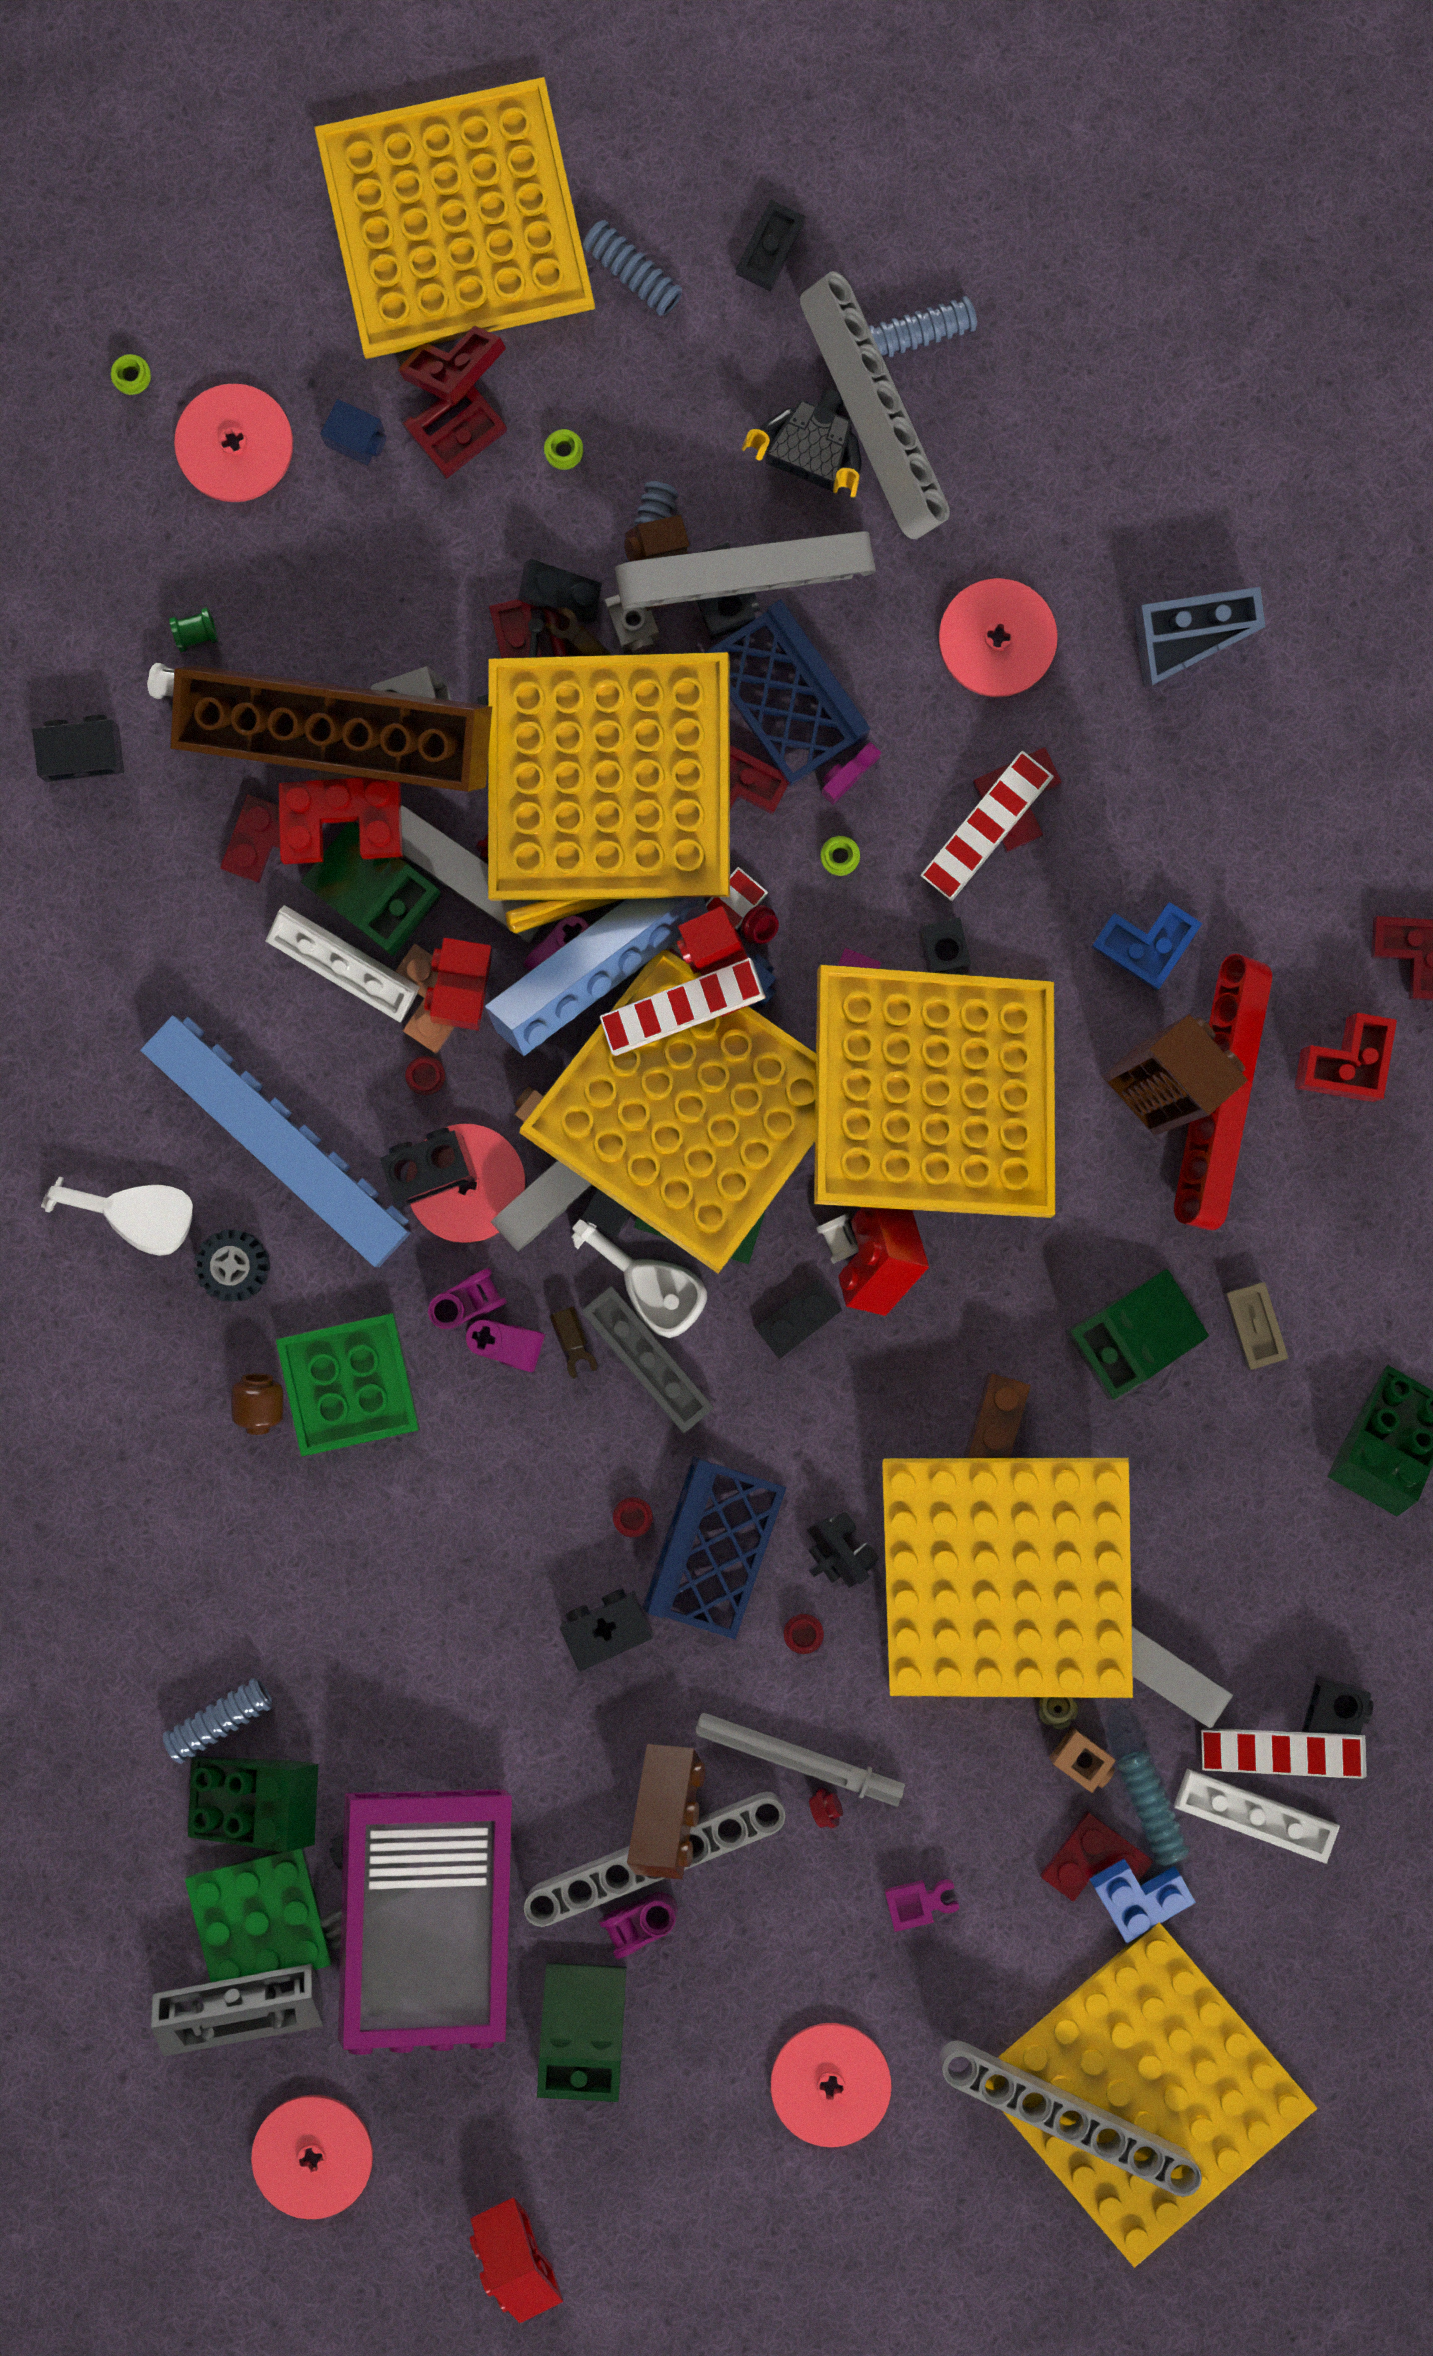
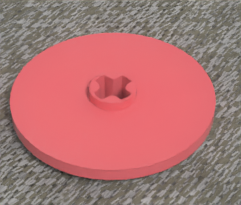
[174,384,293,502]
[939,578,1057,697]
[406,1124,526,1243]
[771,2023,891,2147]
[251,2095,373,2219]

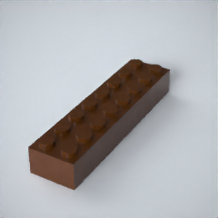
[170,666,492,792]
[1101,1014,1248,1135]

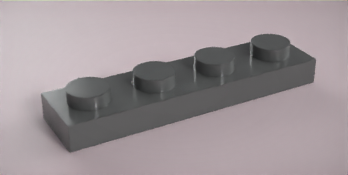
[581,1286,714,1433]

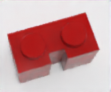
[424,938,493,1031]

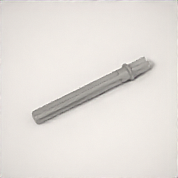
[695,1713,905,1807]

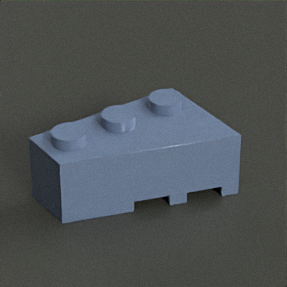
[1133,587,1265,688]

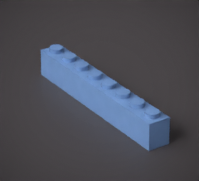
[140,1015,411,1267]

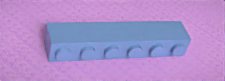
[485,897,708,1056]

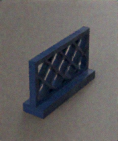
[704,599,871,786]
[642,1455,786,1640]

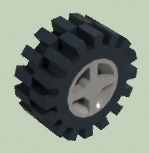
[194,1230,270,1302]

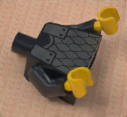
[741,389,862,497]

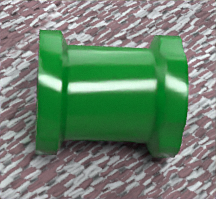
[169,607,219,653]

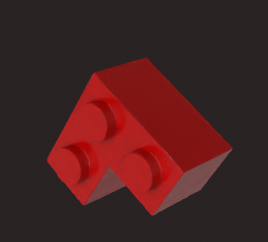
[677,906,766,1018]
[1294,1013,1397,1102]
[838,1207,929,1316]
[470,2197,563,2323]

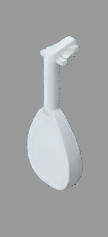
[41,1177,193,1256]
[572,1219,707,1338]

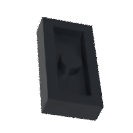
[736,200,806,292]
[518,559,602,624]
[755,1279,842,1359]

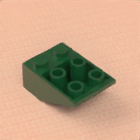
[300,822,443,957]
[1065,1268,1209,1400]
[1327,1365,1433,1517]
[188,1756,319,1853]
[537,1962,627,2102]

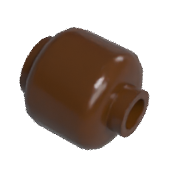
[231,1373,283,1435]

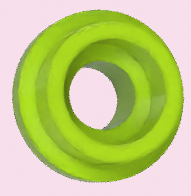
[111,354,151,395]
[544,429,584,470]
[820,836,860,876]

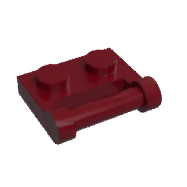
[402,385,507,479]
[489,599,574,659]

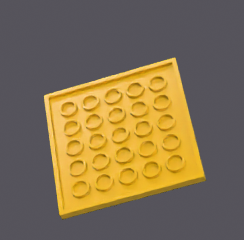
[314,77,595,359]
[488,652,730,901]
[519,949,816,1274]
[814,965,1055,1218]
[882,1458,1133,1698]
[985,1922,1318,2268]

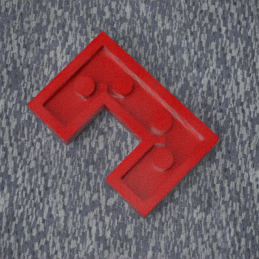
[279,777,403,865]

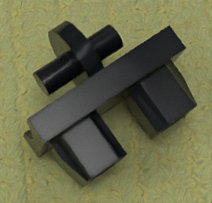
[807,1512,879,1588]

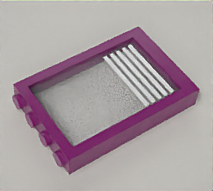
[338,1789,512,2055]

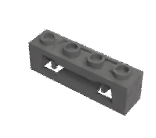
[151,1964,323,2056]

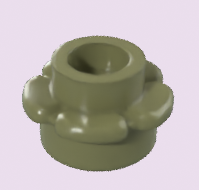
[1038,1697,1078,1729]

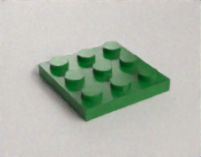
[276,1313,420,1457]
[185,1848,333,1983]

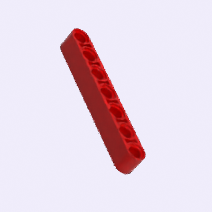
[1174,953,1272,1231]

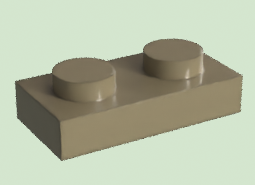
[1224,1282,1289,1370]

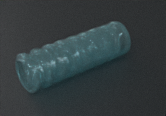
[1116,1751,1190,1866]

